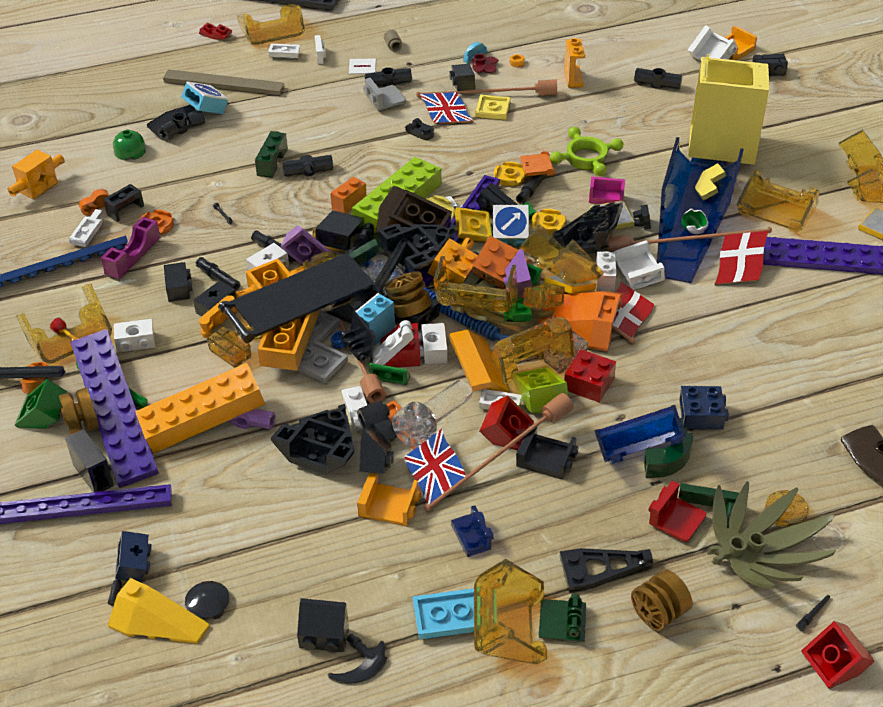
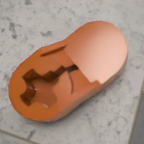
[79,189,110,216]
[21,362,48,393]

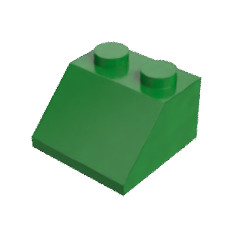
[15,379,67,429]

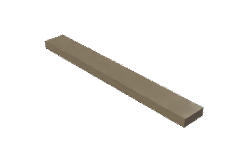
[163,69,284,96]

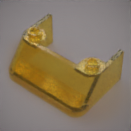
[839,129,883,203]
[521,224,604,285]
[434,256,518,313]
[16,284,112,364]

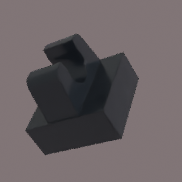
[633,204,651,230]

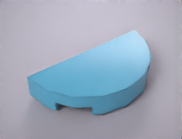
[463,42,488,64]

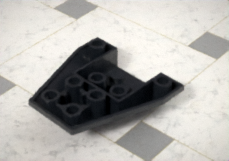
[547,202,623,257]

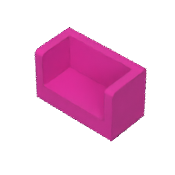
[589,176,625,204]

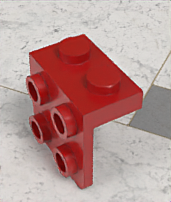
[648,480,706,542]

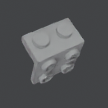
[363,78,405,111]

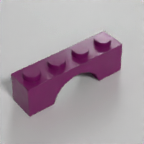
[101,217,161,279]

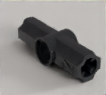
[365,67,412,87]
[634,68,683,89]
[282,155,334,176]

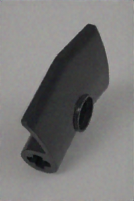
[146,104,205,140]

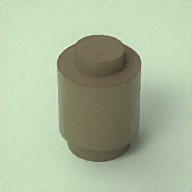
[384,30,402,51]

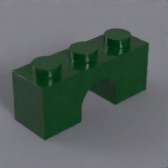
[255,131,288,178]

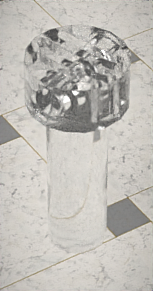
[392,380,472,447]

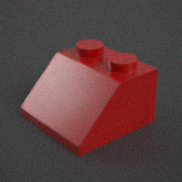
[380,323,421,368]
[479,395,534,450]
[801,621,875,688]

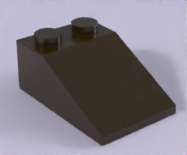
[389,189,452,228]

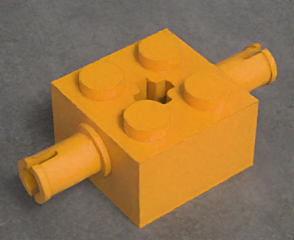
[7,149,65,200]
[428,238,478,290]
[236,259,305,298]

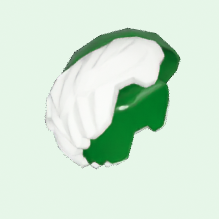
[682,209,708,234]

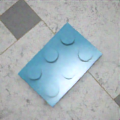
[412,588,487,640]

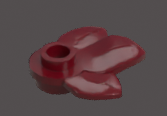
[472,54,499,73]

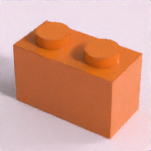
[330,176,367,214]

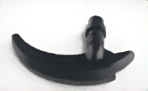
[328,633,388,683]

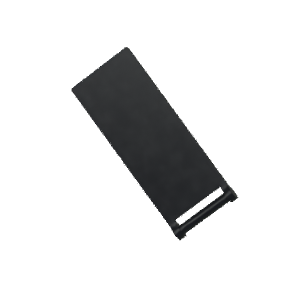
[218,253,374,343]

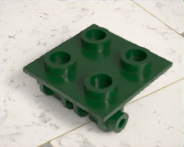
[539,593,586,642]

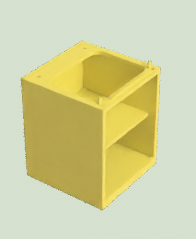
[688,54,769,165]

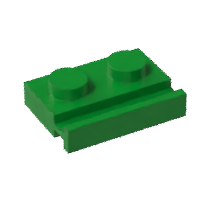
[502,297,532,322]

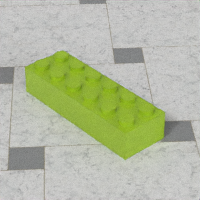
[352,157,442,233]

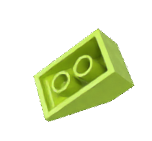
[511,366,568,414]

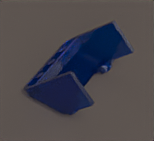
[594,405,686,464]

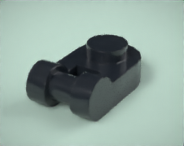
[405,118,434,140]

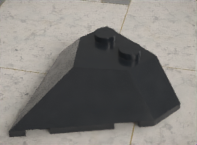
[378,224,458,274]
[271,404,355,475]

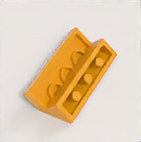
[449,329,510,393]

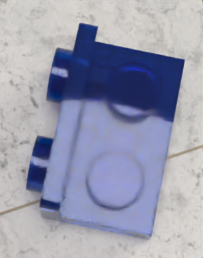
[451,505,494,557]

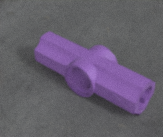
[226,409,276,429]

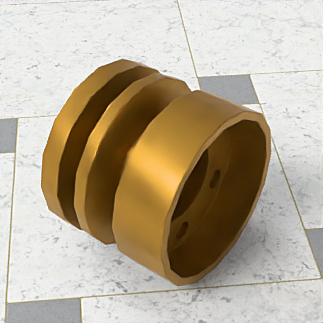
[385,272,432,318]
[631,569,693,631]

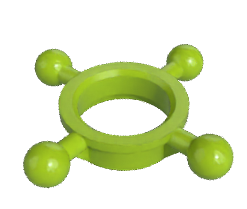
[550,126,624,177]

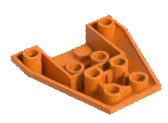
[538,291,624,352]

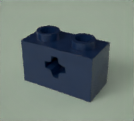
[115,531,152,583]

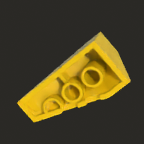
[108,578,210,644]

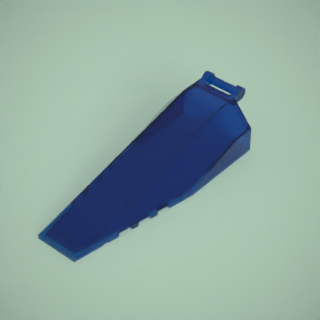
[657,137,744,283]

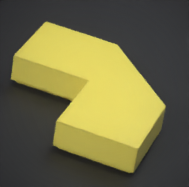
[695,164,726,201]

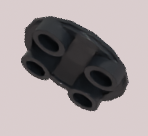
[185,581,229,619]

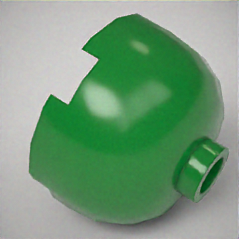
[113,130,146,160]

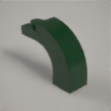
[644,418,693,478]

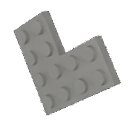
[297,310,348,384]

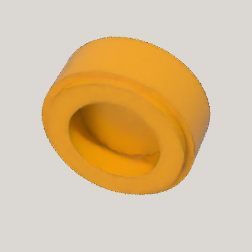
[509,54,525,67]

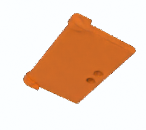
[520,151,555,176]

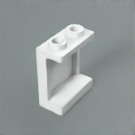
[688,25,738,61]
[614,241,665,290]

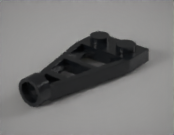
[560,548,653,592]

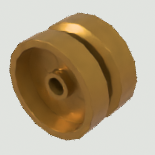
[59,387,99,435]

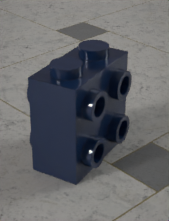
[679,386,729,429]

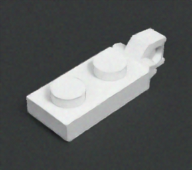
[69,209,103,247]

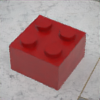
[564,349,616,403]

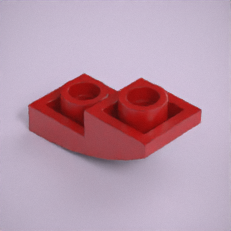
[199,22,233,40]

